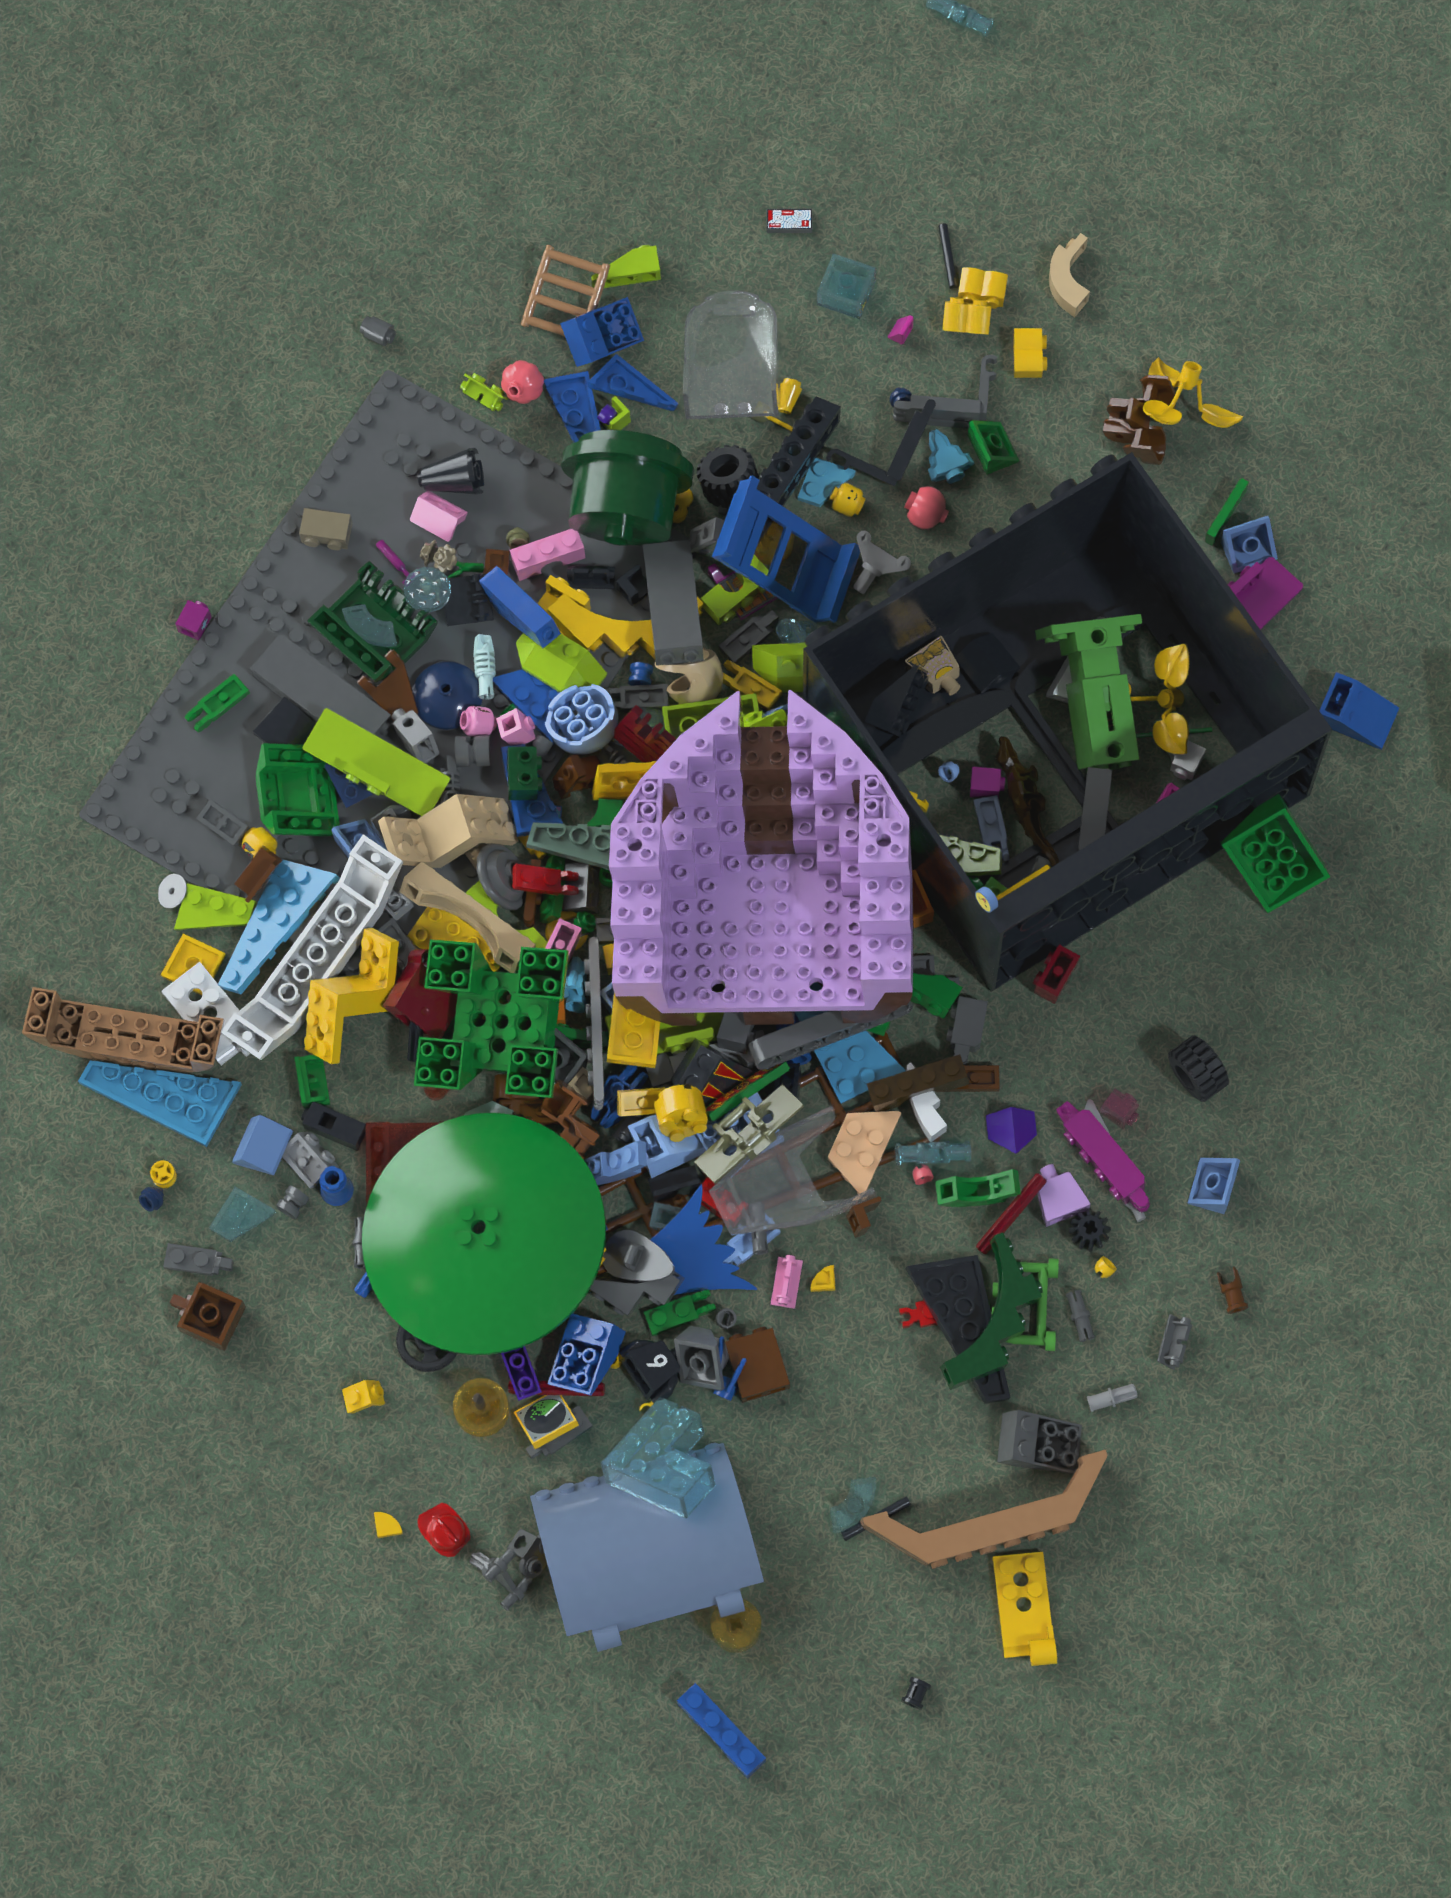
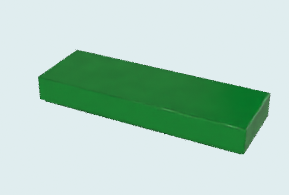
[1205,478,1249,546]

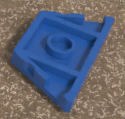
[493,670,571,746]

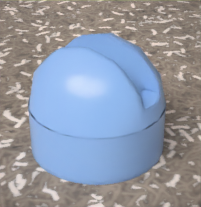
[938,761,959,782]

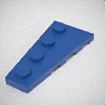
[544,371,601,443]
[501,744,563,837]

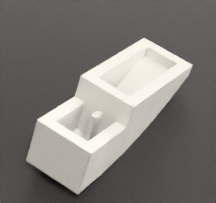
[906,1063,947,1143]

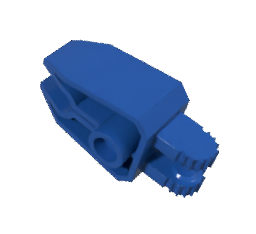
[591,1065,648,1129]

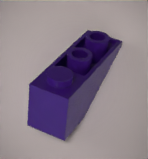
[501,1346,542,1401]

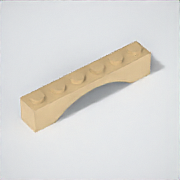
[400,861,536,973]

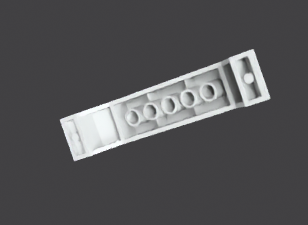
[221,835,403,1060]

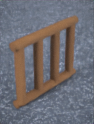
[521,245,610,336]

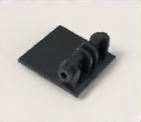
[441,574,494,626]

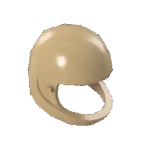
[655,648,723,704]

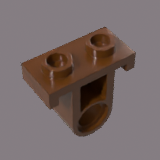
[552,755,601,799]

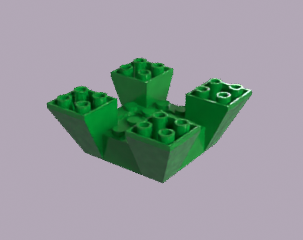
[414,940,569,1098]

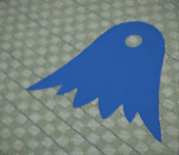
[640,1184,757,1295]

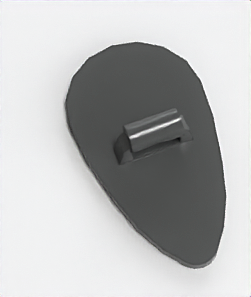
[603,1230,675,1282]

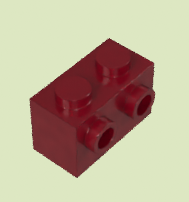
[1033,945,1080,1004]

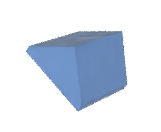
[1221,516,1278,573]
[332,819,387,859]
[232,1115,293,1175]
[1188,1158,1240,1214]

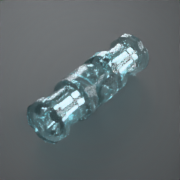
[926,0,995,37]
[895,1140,971,1165]

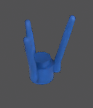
[713,1336,747,1401]

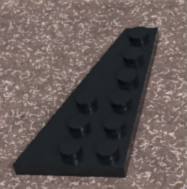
[905,1255,1011,1404]

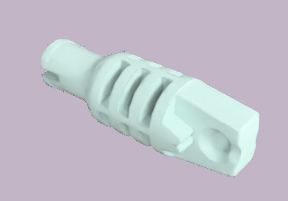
[473,634,496,699]

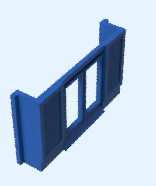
[712,475,860,623]

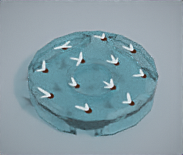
[404,567,451,612]

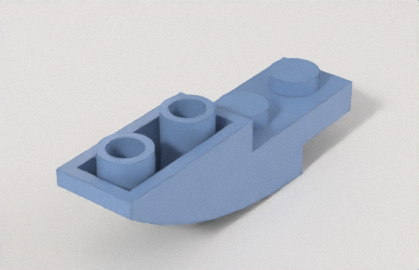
[584,1141,647,1185]

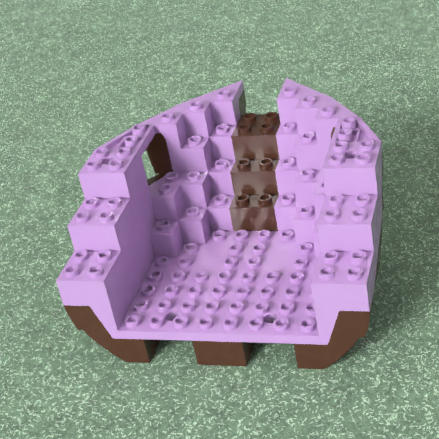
[609,690,914,1026]

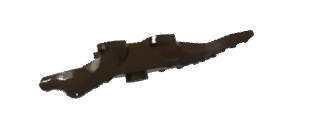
[996,736,1060,867]

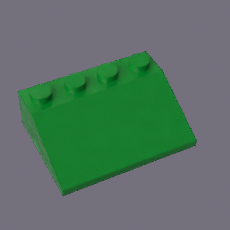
[1221,794,1330,913]

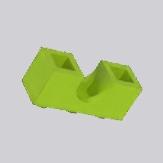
[701,554,769,625]

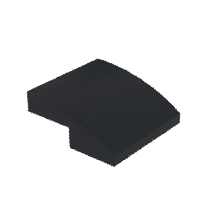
[253,697,315,745]

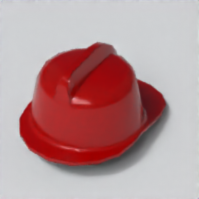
[417,1503,470,1557]

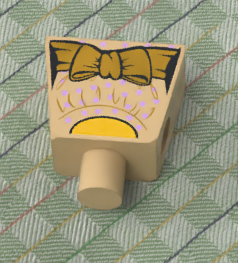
[905,636,960,695]

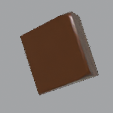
[1126,398,1151,430]

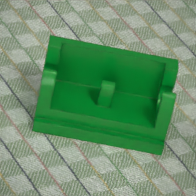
[294,1054,330,1109]

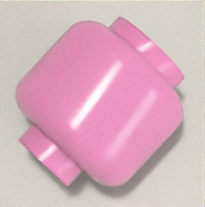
[460,706,497,737]

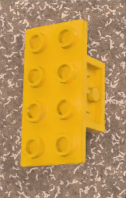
[408,907,501,972]

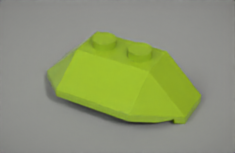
[516,633,607,693]
[752,643,807,693]

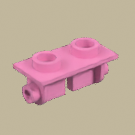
[770,1255,803,1309]

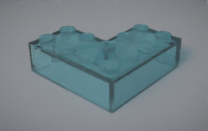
[601,1397,716,1519]

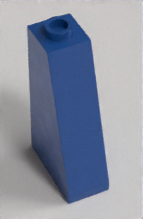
[479,566,561,648]

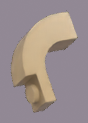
[1049,233,1090,317]

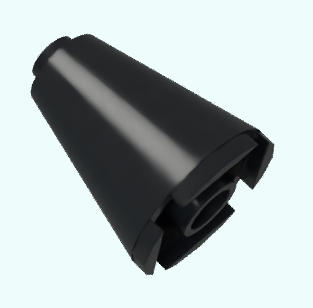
[417,448,484,495]

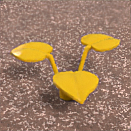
[1143,357,1243,428]
[1128,644,1189,754]

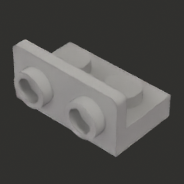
[282,1132,339,1188]

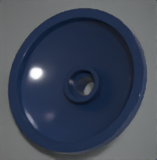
[412,662,483,730]

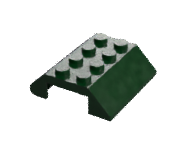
[307,561,438,682]

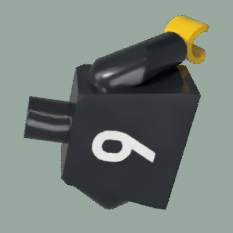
[610,1339,681,1418]

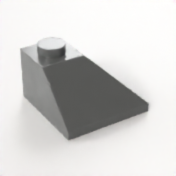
[674,1326,725,1391]

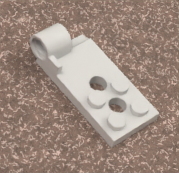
[161,962,251,1066]

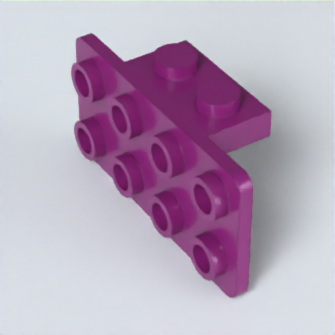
[1228,557,1303,630]

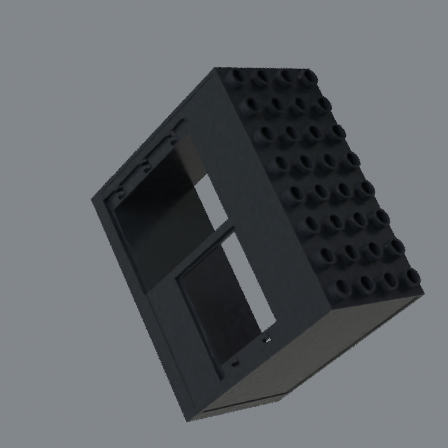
[803,452,1332,992]

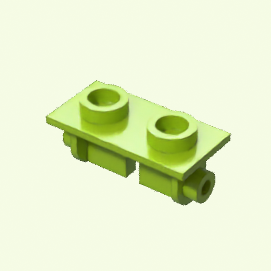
[460,373,509,412]

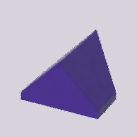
[986,1107,1037,1154]

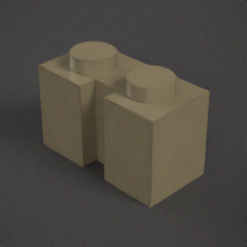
[299,508,353,550]

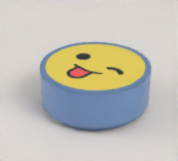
[975,887,998,913]

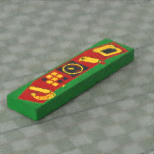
[705,1062,790,1122]

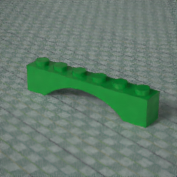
[910,973,963,1019]

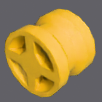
[150,1160,177,1188]

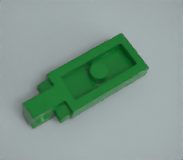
[539,855,566,924]

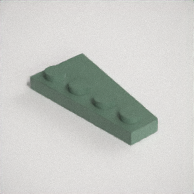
[526,823,611,870]

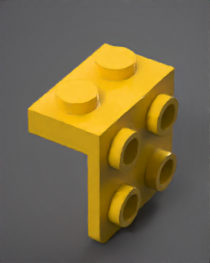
[537,575,591,637]

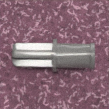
[1087,1384,1137,1412]

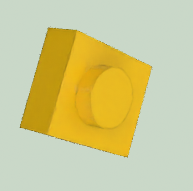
[342,1380,385,1413]

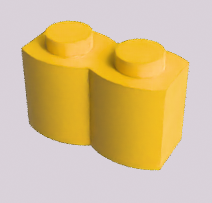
[958,267,1008,309]
[942,297,991,335]
[1013,328,1047,378]

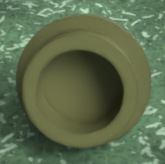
[506,527,530,549]

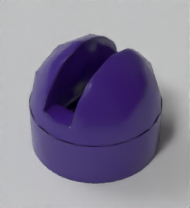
[597,404,617,425]

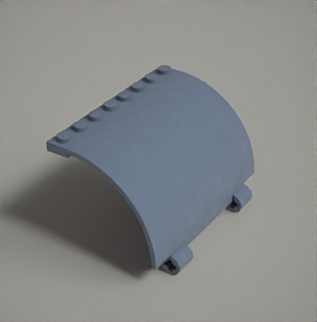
[530,1443,764,1652]

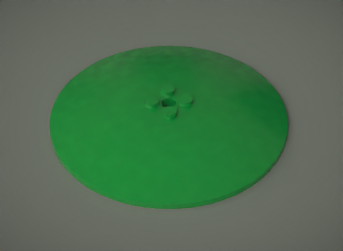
[362,1113,606,1355]

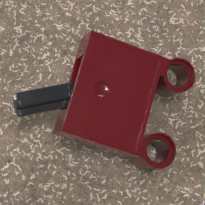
[383,949,458,1062]

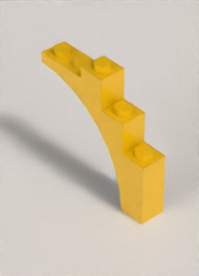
[547,593,704,659]

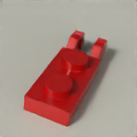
[512,863,579,896]

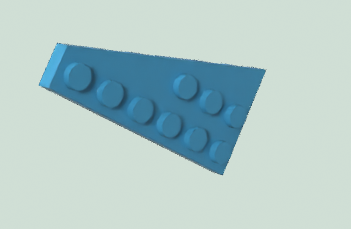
[795,982,906,1104]

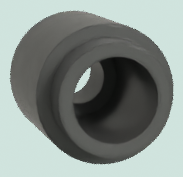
[360,316,396,346]

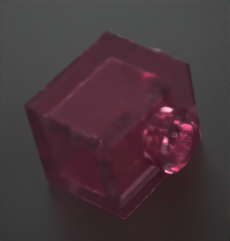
[1100,1088,1139,1130]

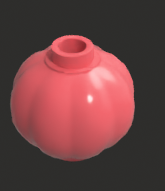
[501,360,544,404]
[904,486,949,529]

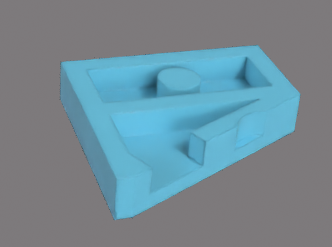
[798,458,856,507]

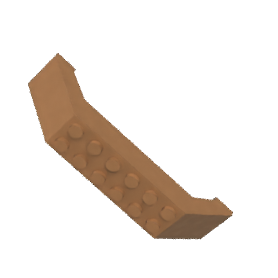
[860,1450,1107,1569]

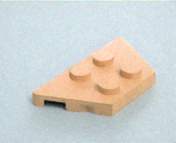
[828,1111,901,1198]

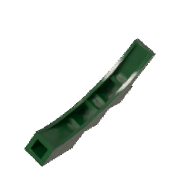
[940,1232,1043,1390]

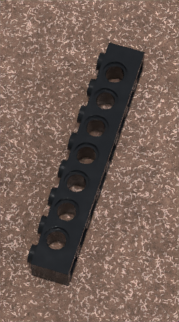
[757,396,841,544]

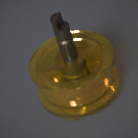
[453,1378,509,1437]

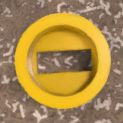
[1095,1256,1117,1278]

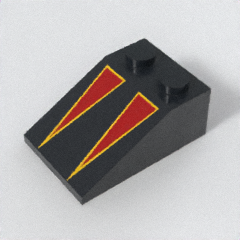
[670,1038,756,1104]

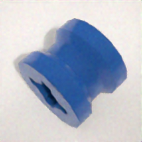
[628,662,653,686]

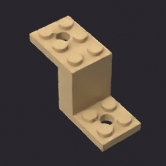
[378,794,519,868]

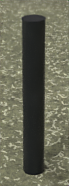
[938,223,958,289]
[841,1496,911,1541]

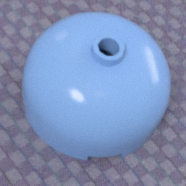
[545,684,618,755]

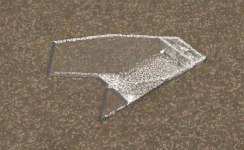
[709,1106,876,1235]

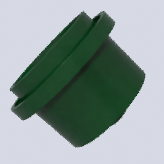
[561,430,694,546]

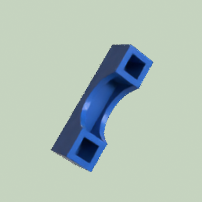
[677,1683,766,1779]

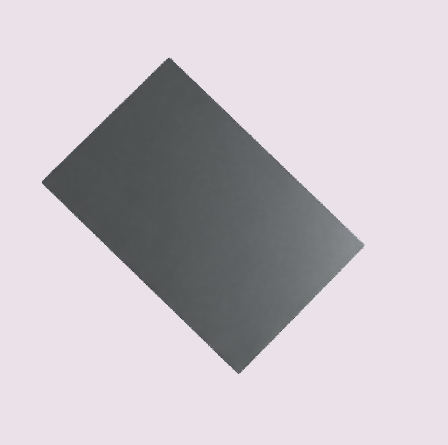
[79,370,697,983]

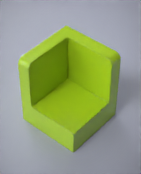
[599,396,631,430]

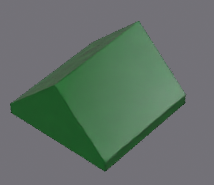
[968,420,1019,475]

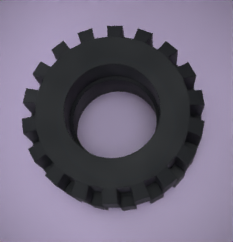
[696,445,759,508]
[1168,1035,1229,1102]

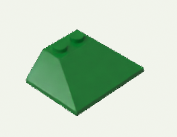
[255,743,340,836]

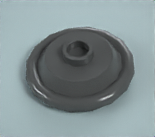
[477,843,527,910]

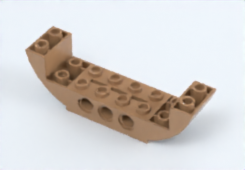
[22,987,224,1073]

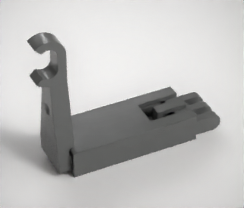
[893,355,998,428]

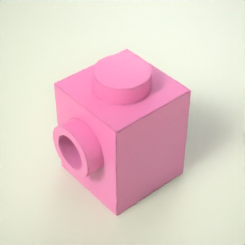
[496,708,535,746]

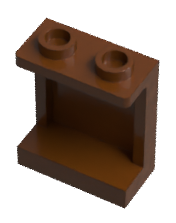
[725,1327,790,1403]

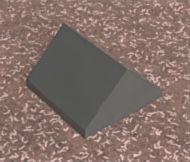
[554,1028,587,1084]

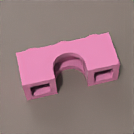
[510,529,585,581]

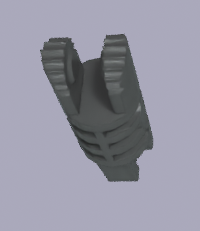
[439,756,461,805]

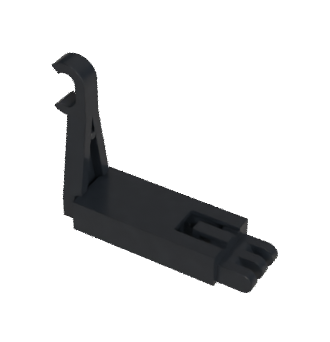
[826,399,936,486]

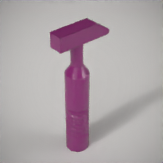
[376,540,421,588]

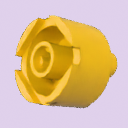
[654,1085,708,1142]

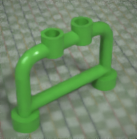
[992,1258,1059,1351]

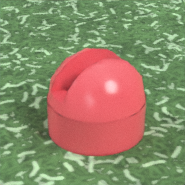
[912,1164,934,1185]

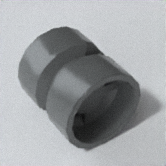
[455,735,491,767]

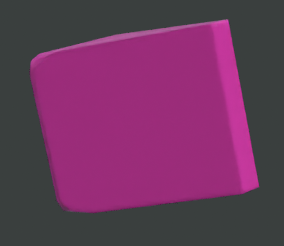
[888,315,914,344]

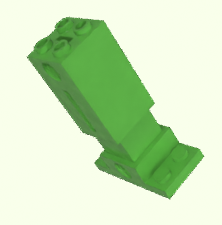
[1035,614,1142,771]

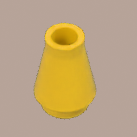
[778,378,802,414]

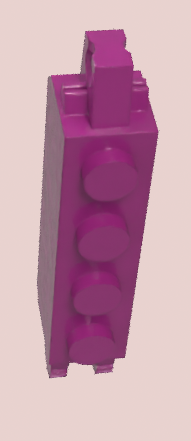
[1056,1101,1150,1213]

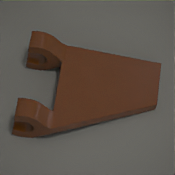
[357,649,419,721]

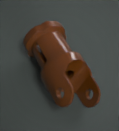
[1217,1266,1249,1314]

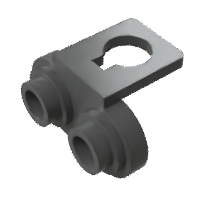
[507,1529,547,1578]

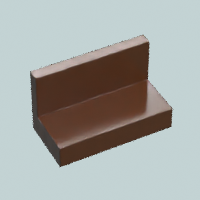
[234,846,283,903]
[846,1196,882,1238]

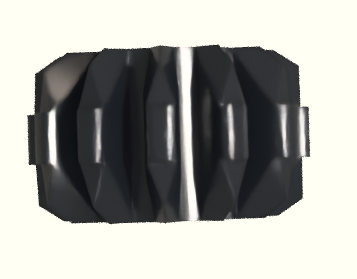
[1068,1209,1111,1252]

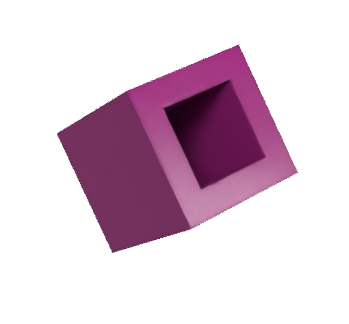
[175,600,212,641]
[970,767,1005,799]

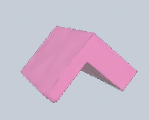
[410,491,468,542]

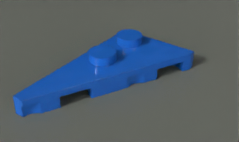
[587,354,678,411]

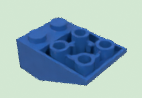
[560,297,644,367]
[1319,672,1399,750]
[547,1314,625,1396]

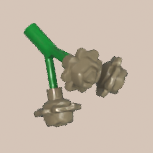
[420,540,484,602]

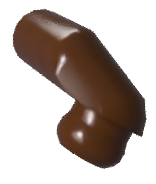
[653,1194,687,1214]

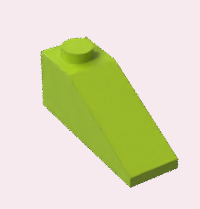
[591,245,661,288]

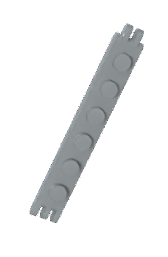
[584,937,604,1110]

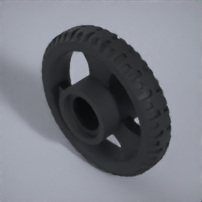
[396,1326,457,1372]

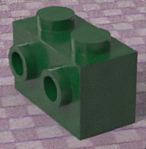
[507,747,542,800]

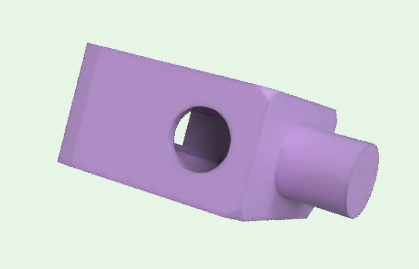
[1037,1164,1090,1227]

